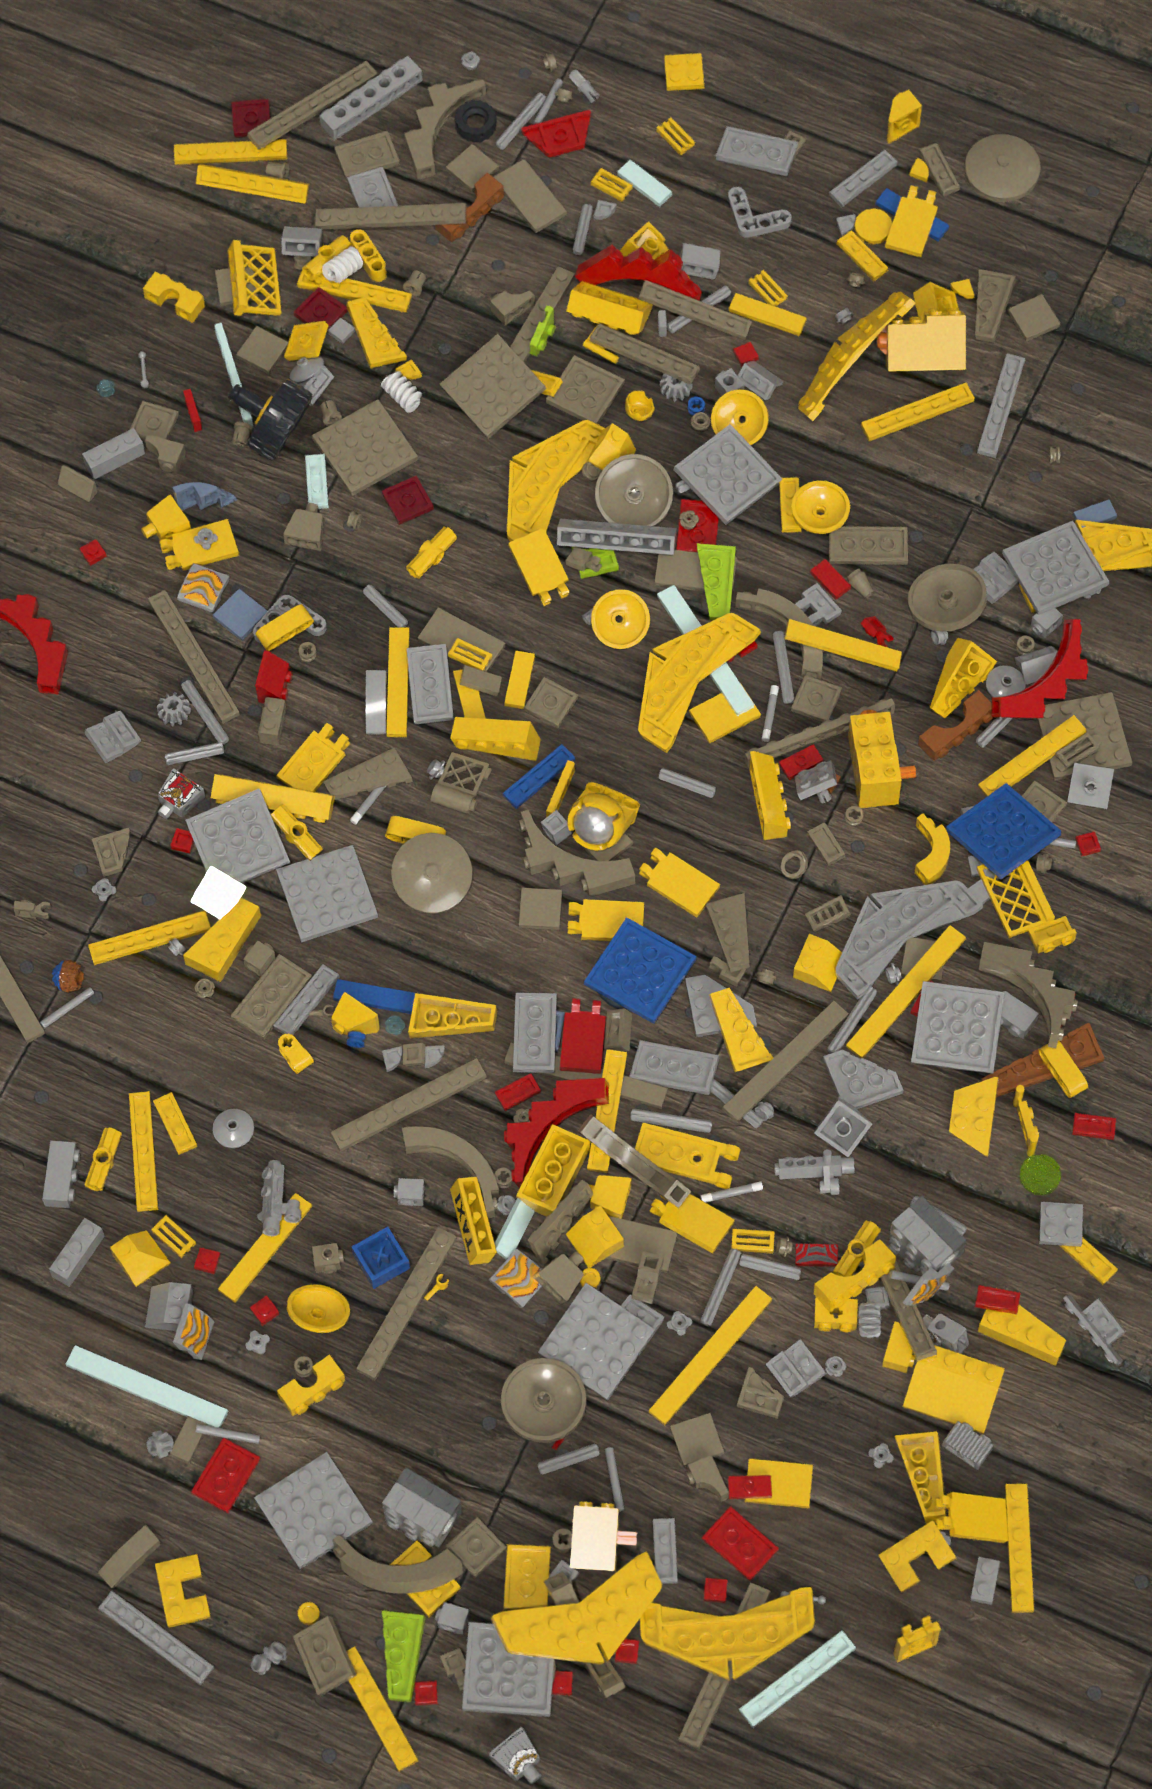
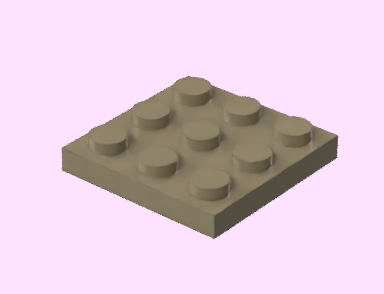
[546,355,625,424]

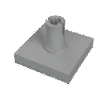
[1067,762,1114,809]

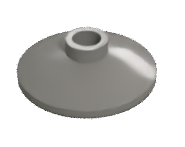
[290,356,324,382]
[986,666,1025,697]
[213,1109,254,1148]

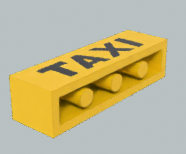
[450,1177,497,1265]

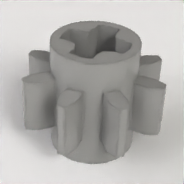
[147,1430,174,1458]

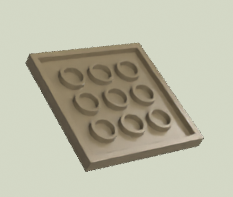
[440,334,547,439]
[312,399,418,496]
[1037,692,1132,781]

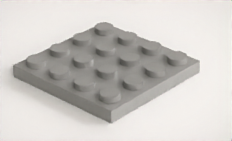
[673,424,782,525]
[1002,521,1109,615]
[185,789,290,894]
[276,845,378,942]
[911,981,1005,1074]
[538,1283,656,1400]
[254,1452,373,1569]
[462,1622,554,1717]

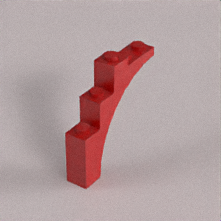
[575,244,702,301]
[0,594,68,695]
[992,619,1089,718]
[504,1078,609,1188]

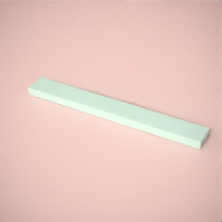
[657,585,754,716]
[66,1346,228,1428]

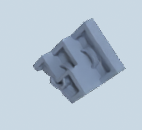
[172,482,237,511]

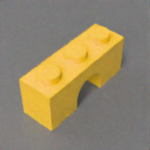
[143,272,205,323]
[277,1355,345,1416]

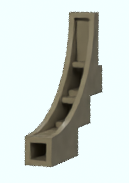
[404,80,486,180]
[518,810,635,897]
[979,942,1078,1048]

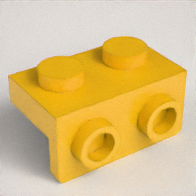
[1028,916,1077,953]

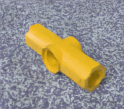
[302,235,352,281]
[406,527,457,579]
[270,804,323,861]
[84,1128,122,1192]
[833,1220,881,1277]

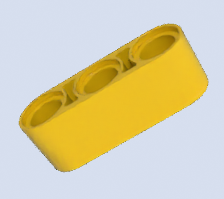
[350,229,386,282]
[255,604,314,651]
[385,816,446,844]
[1038,1040,1088,1098]

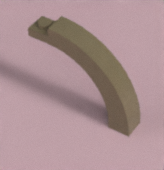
[736,588,823,680]
[578,1114,691,1208]
[402,1126,499,1218]
[333,1534,463,1593]
[544,1572,625,1697]

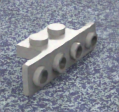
[1063,1295,1126,1364]

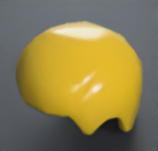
[625,391,654,421]

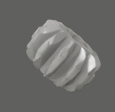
[660,374,692,402]
[157,692,191,727]
[859,1302,881,1338]

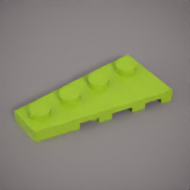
[697,544,736,620]
[382,1611,426,1702]

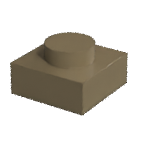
[403,1043,425,1066]

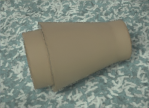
[847,569,874,599]

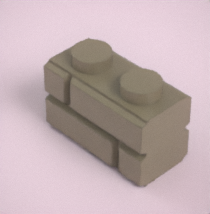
[258,697,287,745]

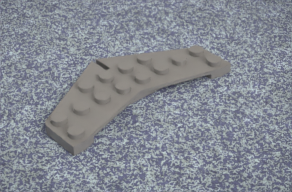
[836,881,983,1000]

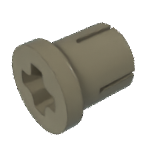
[266,162,290,180]
[403,271,426,296]
[320,400,342,426]
[232,422,253,447]
[553,1529,573,1553]

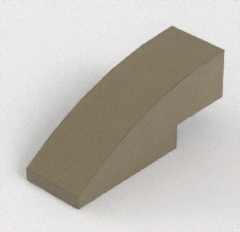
[98,1525,161,1589]

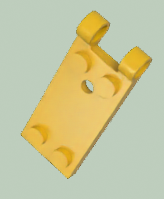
[635,1123,741,1189]

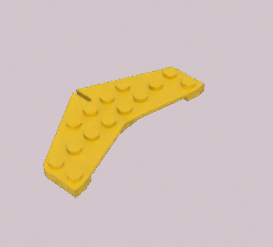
[798,292,915,421]
[507,420,605,542]
[1019,520,1152,613]
[638,613,761,753]
[491,1552,662,1664]
[640,1587,815,1681]

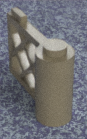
[431,752,492,814]

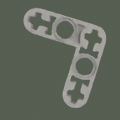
[728,187,792,238]
[253,595,326,643]

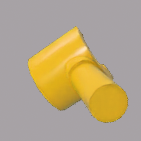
[424,1274,449,1301]

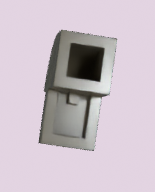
[631,1251,664,1304]

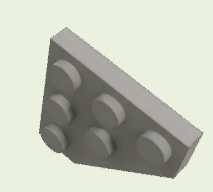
[685,975,757,1037]
[823,1050,904,1109]

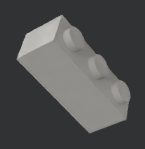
[82,428,145,479]
[43,1141,80,1208]
[49,1218,105,1287]

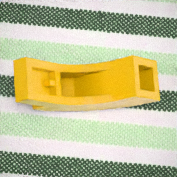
[914,814,950,885]

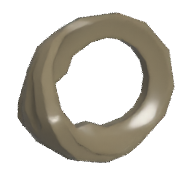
[780,850,808,879]

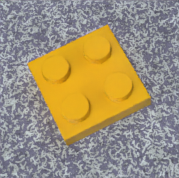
[664,53,704,91]
[284,321,328,361]

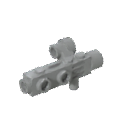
[774,1150,854,1195]
[257,1160,301,1236]

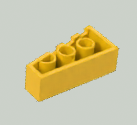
[451,717,541,761]
[183,898,261,982]
[408,993,498,1038]
[978,1305,1066,1366]
[895,1432,947,1524]

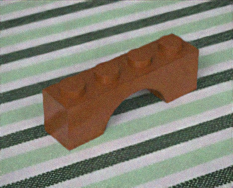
[435,173,504,243]
[918,690,993,761]

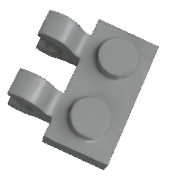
[795,583,842,627]

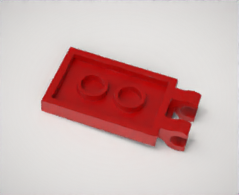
[560,998,606,1074]

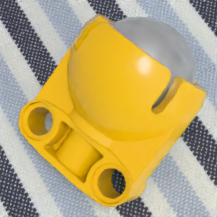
[567,782,640,851]

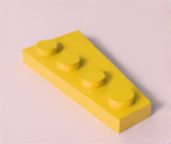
[346,298,407,368]
[709,988,773,1072]

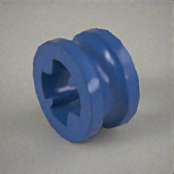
[688,397,705,416]
[346,1031,366,1048]

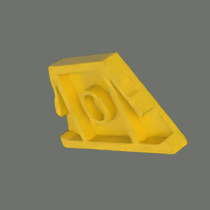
[949,1077,999,1157]

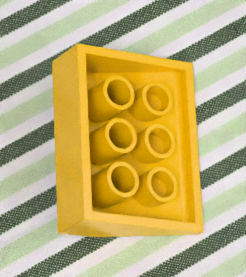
[903,1345,1005,1434]

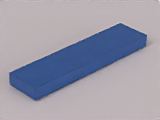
[876,188,949,242]
[503,744,575,809]
[333,979,415,1014]

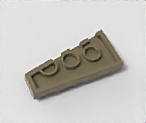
[975,269,1016,343]
[323,748,413,800]
[706,893,750,973]
[528,1180,593,1265]

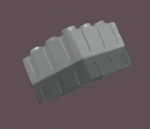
[888,1196,966,1275]
[382,1467,462,1548]

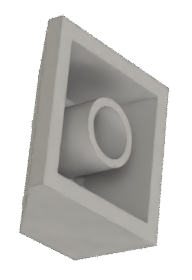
[814,1096,872,1157]
[145,1282,193,1331]

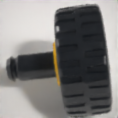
[228,379,313,461]

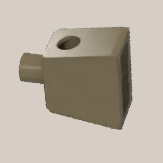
[283,503,324,551]
[532,1251,584,1304]

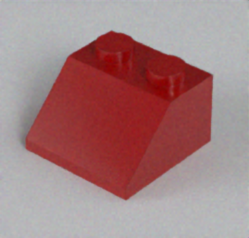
[255,650,293,704]

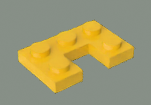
[879,1521,957,1593]
[390,1540,461,1617]
[155,1554,211,1628]

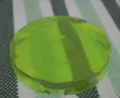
[1019,1154,1061,1195]

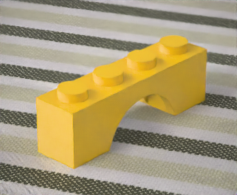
[814,1239,896,1312]

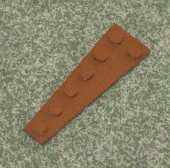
[981,1023,1104,1097]

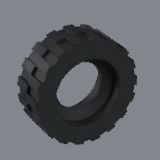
[455,100,496,143]

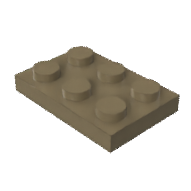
[334,131,400,181]
[293,1616,356,1696]

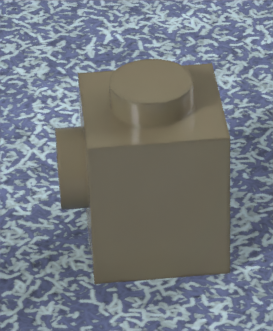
[243,941,275,977]
[312,1243,344,1274]

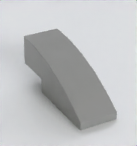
[366,670,387,734]

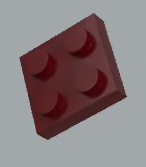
[231,99,270,137]
[294,287,348,333]
[382,475,434,525]

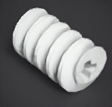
[322,246,363,283]
[381,371,422,413]

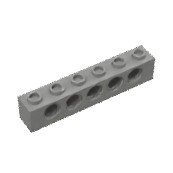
[320,56,422,141]
[557,519,677,555]

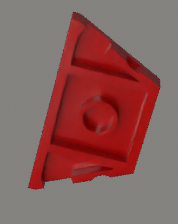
[521,110,591,158]

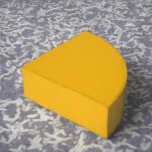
[910,158,929,182]
[950,279,974,299]
[395,360,422,379]

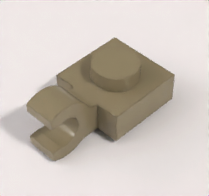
[566,547,602,572]
[13,900,51,919]
[708,956,747,987]
[440,1648,466,1691]

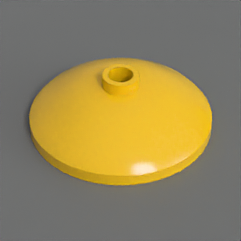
[711,389,769,445]
[791,481,850,534]
[591,589,650,649]
[287,1285,350,1333]

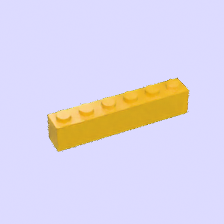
[211,774,335,823]

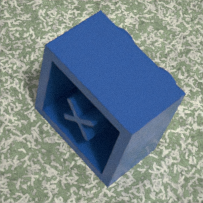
[352,1227,410,1289]

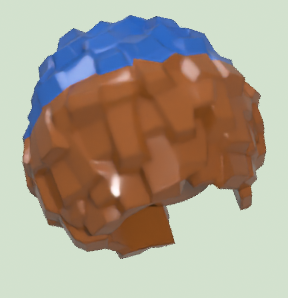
[52,960,84,993]

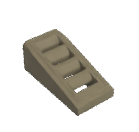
[805,895,852,932]

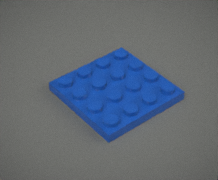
[946,783,1061,879]
[584,917,696,1024]

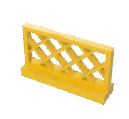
[228,240,281,316]
[976,860,1055,938]

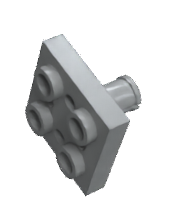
[795,760,837,803]

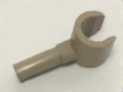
[309,1005,334,1020]

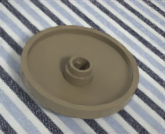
[965,134,1040,202]
[595,454,673,526]
[908,564,987,631]
[391,833,472,914]
[501,1358,586,1443]

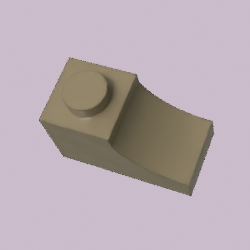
[490,290,535,325]
[145,434,186,473]
[685,1455,729,1502]

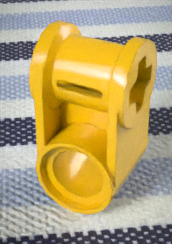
[278,1034,314,1074]

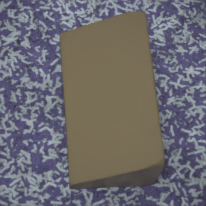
[58,465,97,502]
[604,1008,632,1051]

